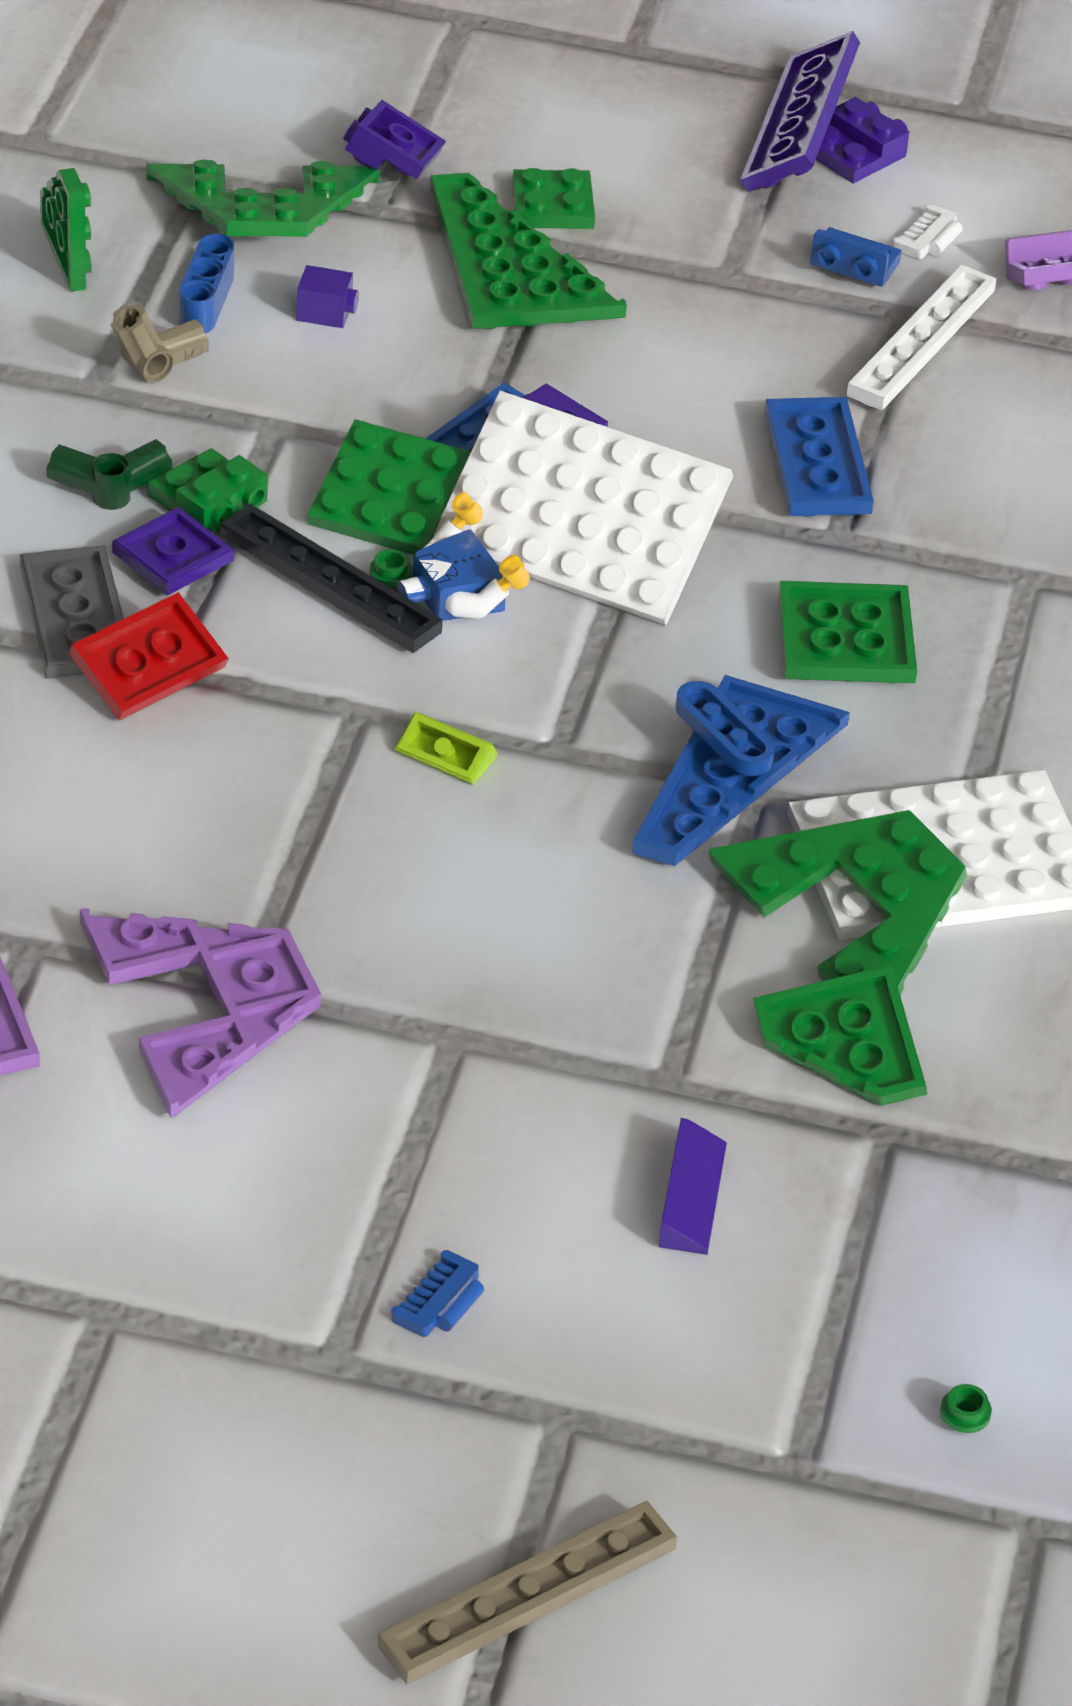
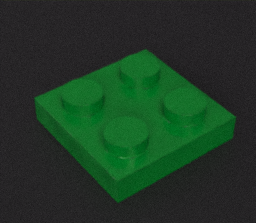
[512,168,595,229]

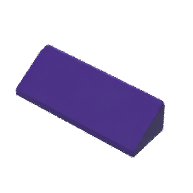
[659,1118,727,1255]

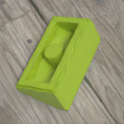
[395,711,498,785]

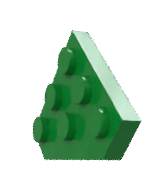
[40,168,92,292]
[753,965,927,1106]

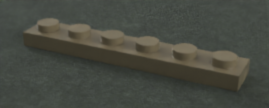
[378,1500,677,1684]

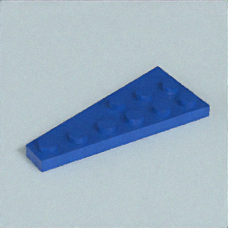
[632,675,850,866]

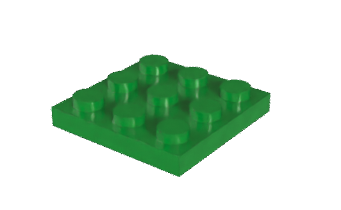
[307,419,471,555]
[778,580,917,683]

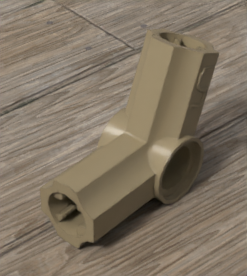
[111,304,209,383]

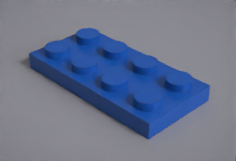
[764,397,874,517]

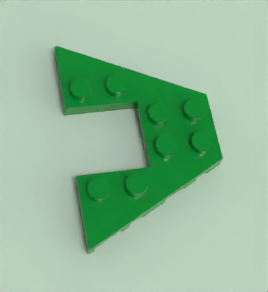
[146,159,380,237]
[708,810,967,995]

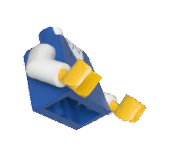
[397,492,529,621]

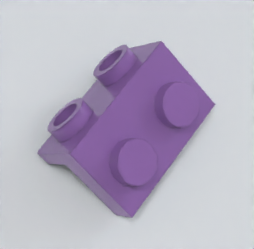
[1005,230,1072,290]

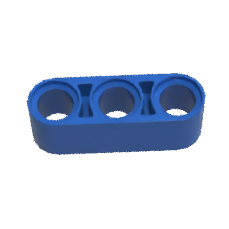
[179,234,234,333]

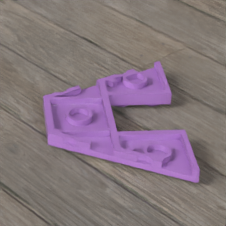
[80,908,321,1118]

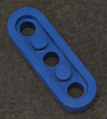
[675,681,775,776]

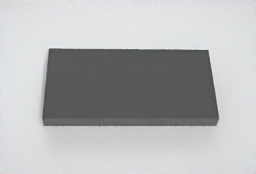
[20,545,124,679]

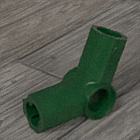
[46,439,172,510]

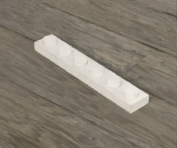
[847,265,997,410]

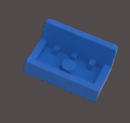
[810,227,902,287]

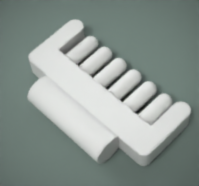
[893,204,962,259]

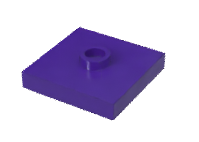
[112,507,234,596]

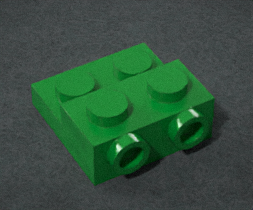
[148,448,268,532]

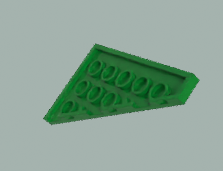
[430,173,627,329]

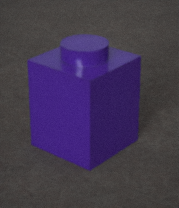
[296,265,359,328]

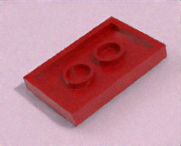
[69,592,229,721]

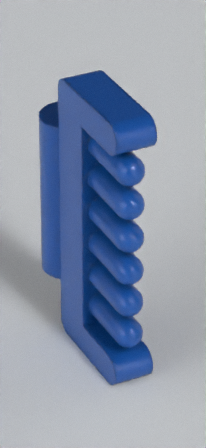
[391,1250,484,1337]

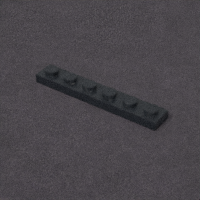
[221,504,443,653]

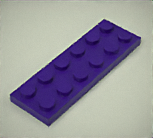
[740,31,860,192]

